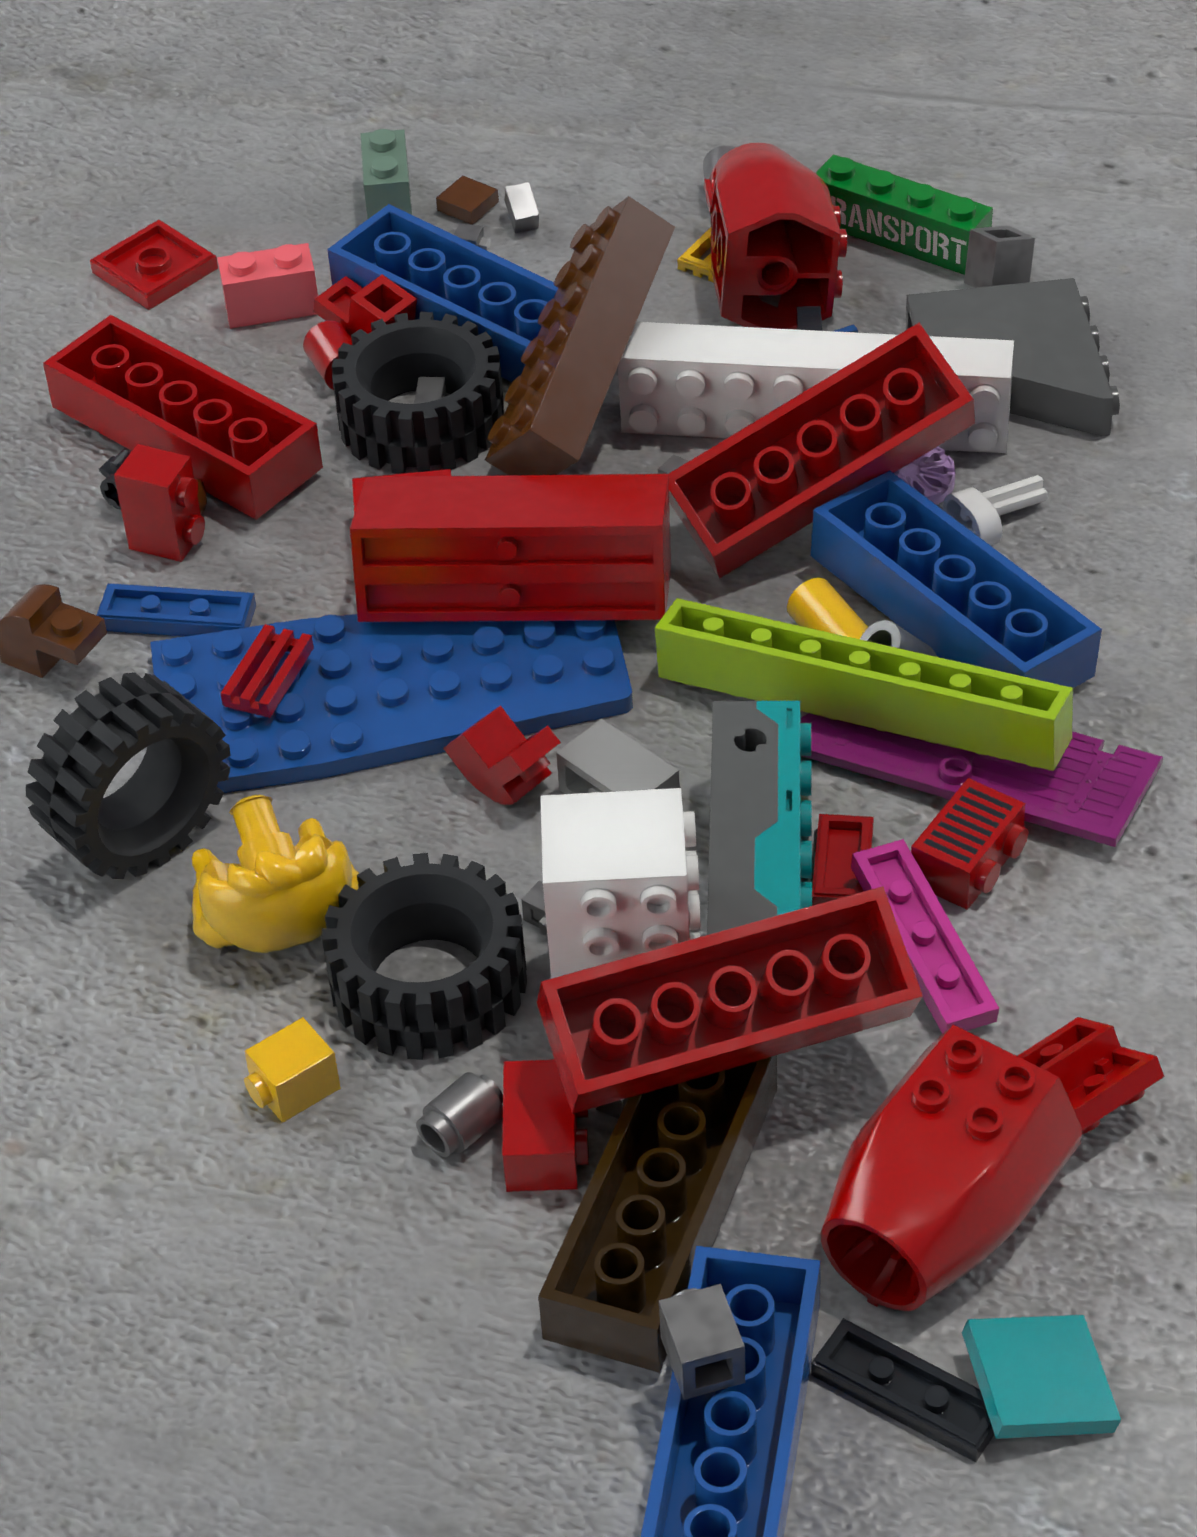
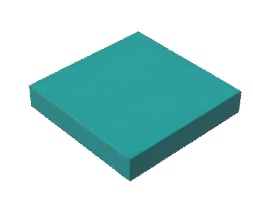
[962,1315,1121,1439]

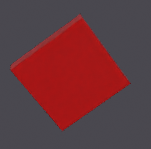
[90,219,218,310]

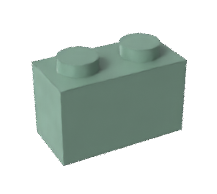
[360,129,412,219]

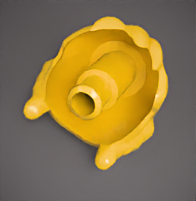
[192,794,359,953]

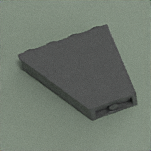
[906,278,1120,436]

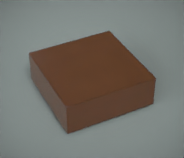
[436,175,499,225]

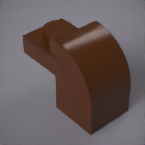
[0,584,107,678]

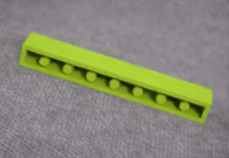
[654,598,1073,771]

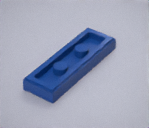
[97,583,256,637]

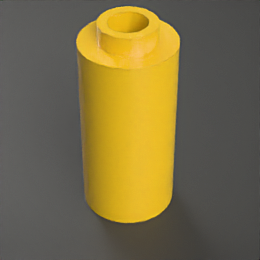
[787,578,868,639]

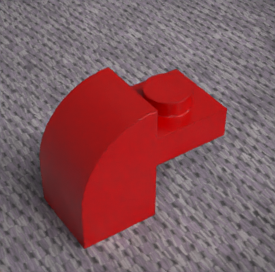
[313,274,417,336]
[443,705,561,805]

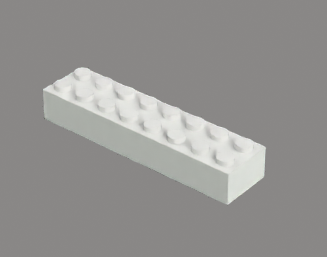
[618,322,1014,454]

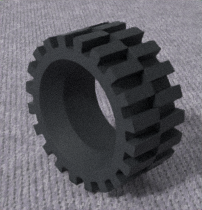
[332,312,505,474]
[26,672,231,879]
[322,853,527,1060]

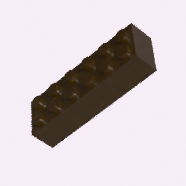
[538,1055,777,1373]

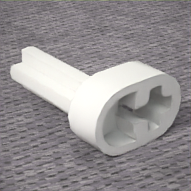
[943,475,1048,546]

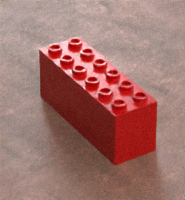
[350,474,672,622]

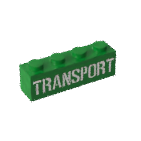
[816,154,993,275]

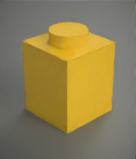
[244,1017,341,1123]

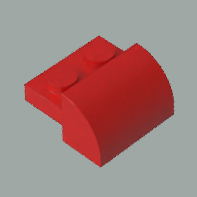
[1018,1017,1165,1134]

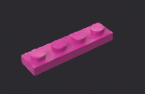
[851,839,999,1034]

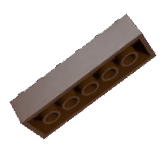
[485,196,675,475]

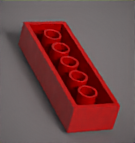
[43,315,323,520]
[668,322,975,579]
[537,886,923,1114]

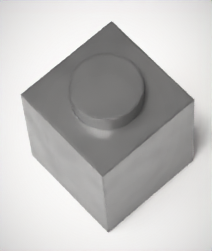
[964,225,1035,288]
[659,1284,746,1400]

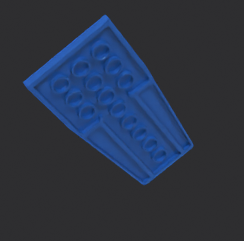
[150,614,633,793]

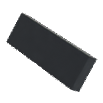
[811,1318,995,1462]

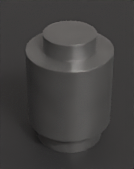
[416,1072,503,1157]

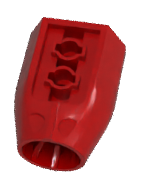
[704,143,847,330]
[821,1024,1082,1311]

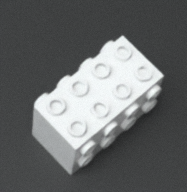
[541,788,701,979]

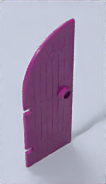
[800,713,1163,847]

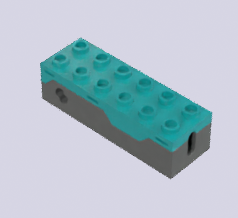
[707,701,812,935]

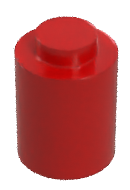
[303,321,352,390]

